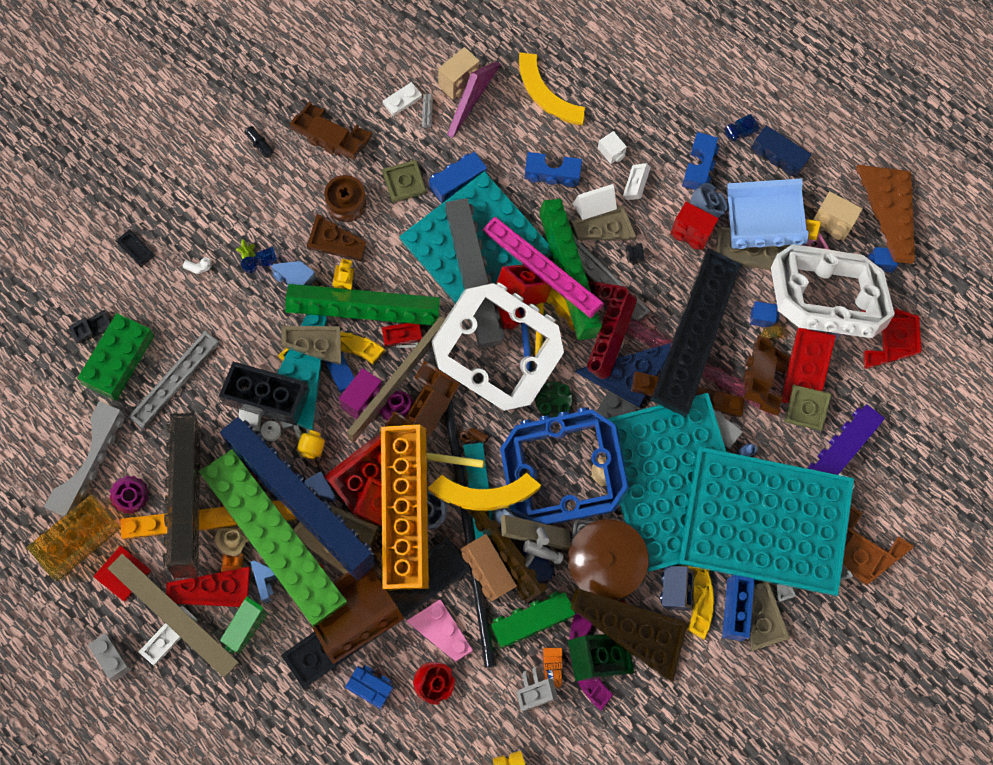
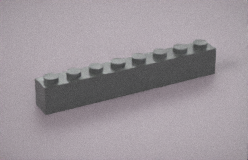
[445,198,504,349]

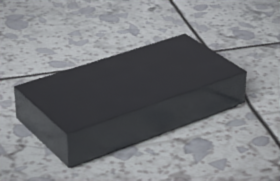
[116,229,155,268]

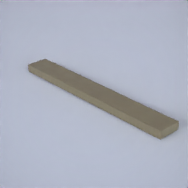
[347,316,445,443]
[107,554,239,678]

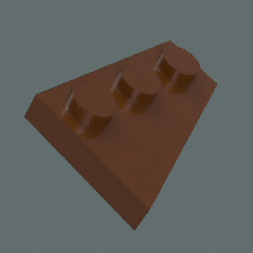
[307,213,366,261]

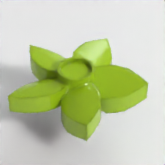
[236,239,257,260]

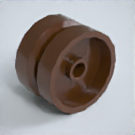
[324,175,366,222]

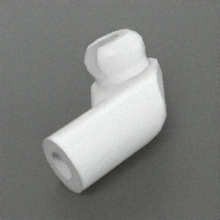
[183,257,211,274]

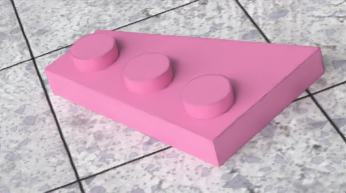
[406,600,473,662]

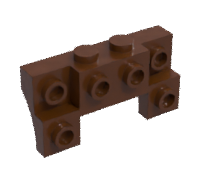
[290,101,373,160]
[743,335,789,416]
[384,361,461,441]

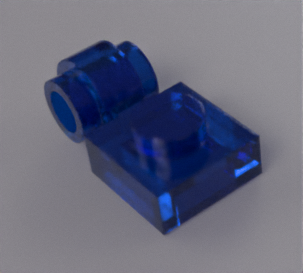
[724,114,760,141]
[241,247,277,273]

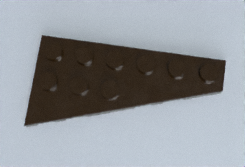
[465,509,548,604]
[570,589,688,683]

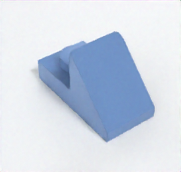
[251,561,276,603]

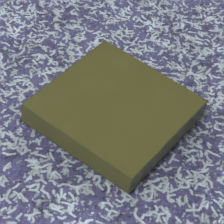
[381,160,427,203]
[784,385,832,431]

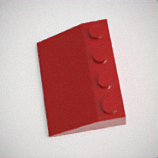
[324,432,382,519]

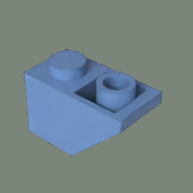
[271,261,316,287]

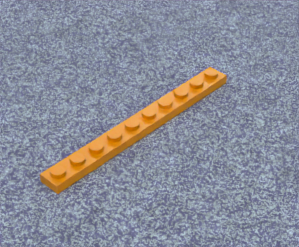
[120,497,320,539]

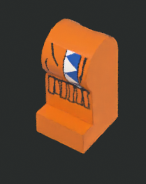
[542,648,562,687]

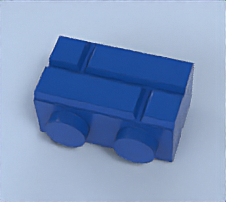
[345,665,394,710]

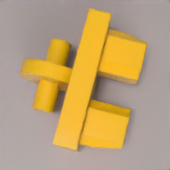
[332,259,354,290]

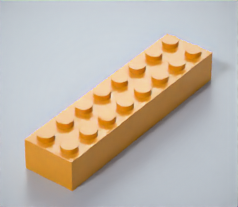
[381,424,429,590]

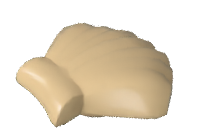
[215,527,249,557]

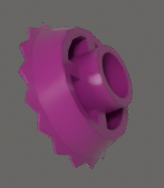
[379,390,415,420]
[109,475,149,514]

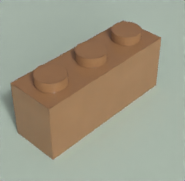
[461,534,517,601]

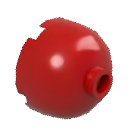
[413,661,455,705]

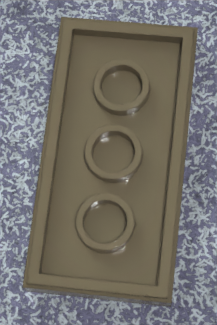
[715,225,790,270]

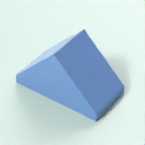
[304,471,336,502]

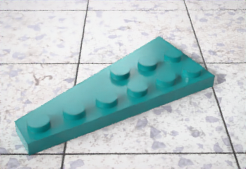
[277,314,327,431]

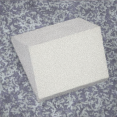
[573,184,617,220]

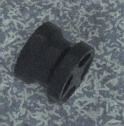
[626,243,644,263]

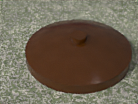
[568,519,649,600]

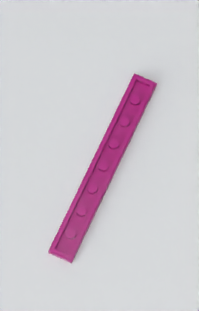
[482,217,604,318]

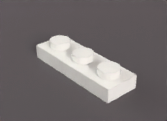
[139,606,198,666]

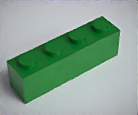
[491,591,575,649]

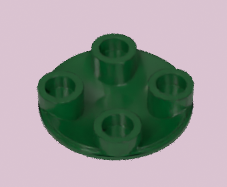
[535,381,573,418]

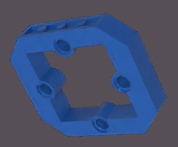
[500,407,630,525]

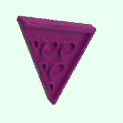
[447,61,501,138]

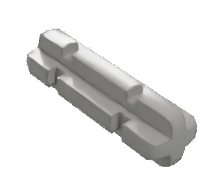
[422,94,433,128]

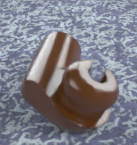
[459,428,489,444]

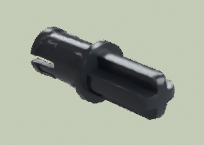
[244,126,273,158]

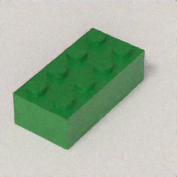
[77,313,154,401]

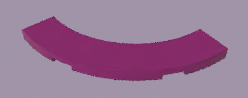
[569,613,614,711]

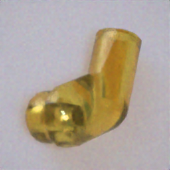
[760,325,783,339]

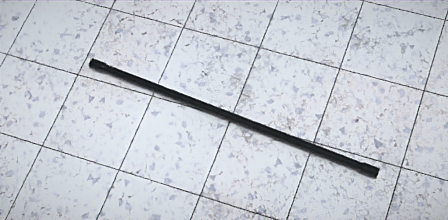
[430,326,496,668]

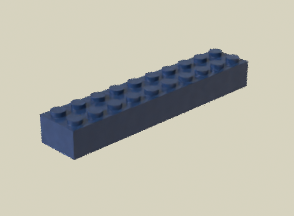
[220,417,376,581]

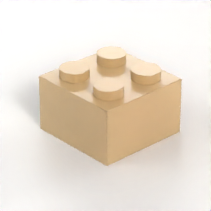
[438,47,480,100]
[813,191,863,241]

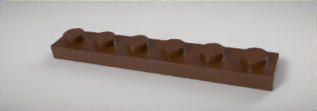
[631,371,745,417]

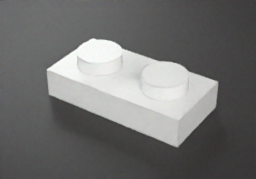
[382,82,422,117]
[623,163,651,200]

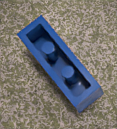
[429,151,487,203]
[722,575,754,641]

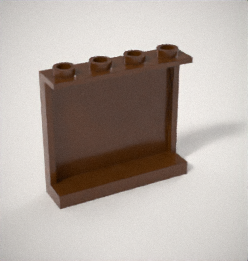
[308,568,404,664]

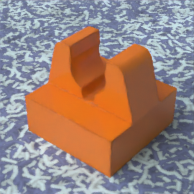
[221,553,244,572]

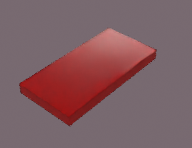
[781,327,836,403]

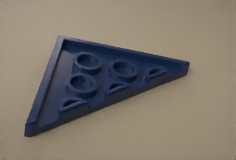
[575,343,671,408]

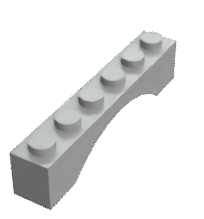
[44,401,125,520]

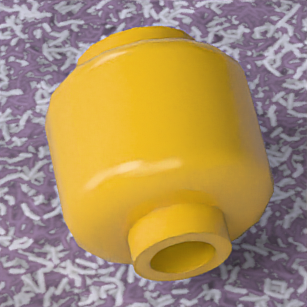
[297,430,325,460]

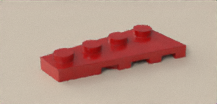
[166,567,251,607]

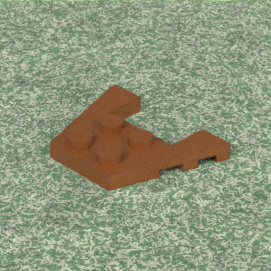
[843,506,914,585]

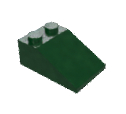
[568,634,634,682]

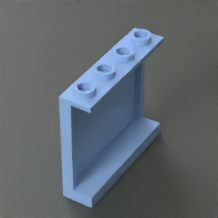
[727,178,808,249]

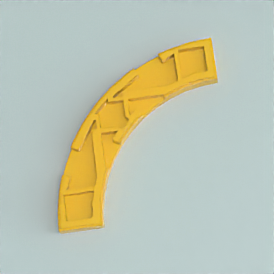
[519,52,585,126]
[278,332,386,365]
[428,473,541,511]
[681,565,714,640]

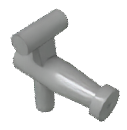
[523,527,563,568]

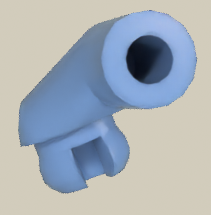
[736,444,757,457]

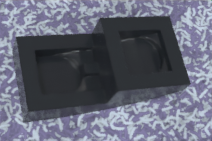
[69,310,112,344]

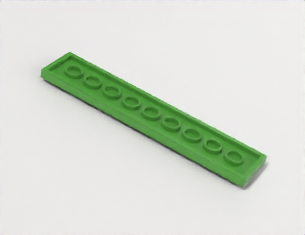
[199,450,347,628]

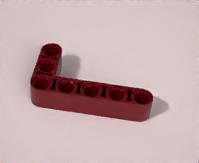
[587,282,637,379]

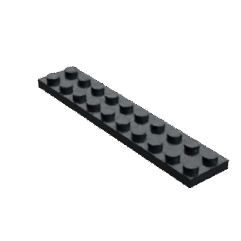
[651,248,741,417]
[281,537,471,690]

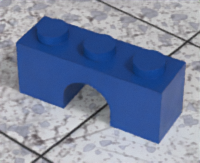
[682,132,720,190]
[524,152,582,187]

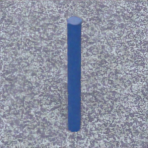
[519,307,533,371]

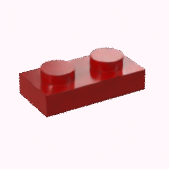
[382,323,422,347]

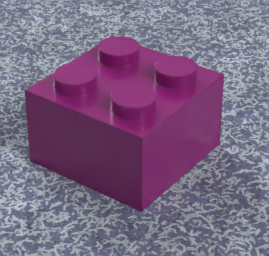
[339,368,382,420]

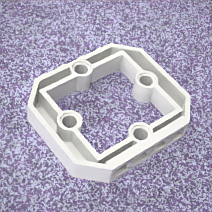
[771,244,894,338]
[432,282,564,411]

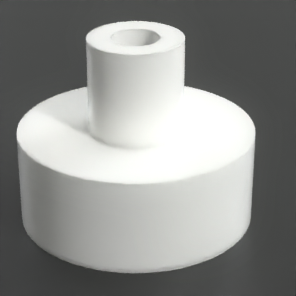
[261,421,281,441]

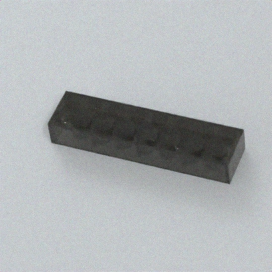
[163,413,201,579]

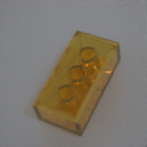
[26,494,121,582]

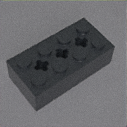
[219,361,310,426]

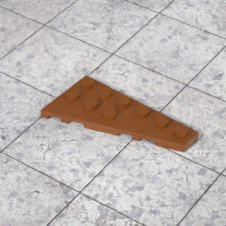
[856,165,915,264]

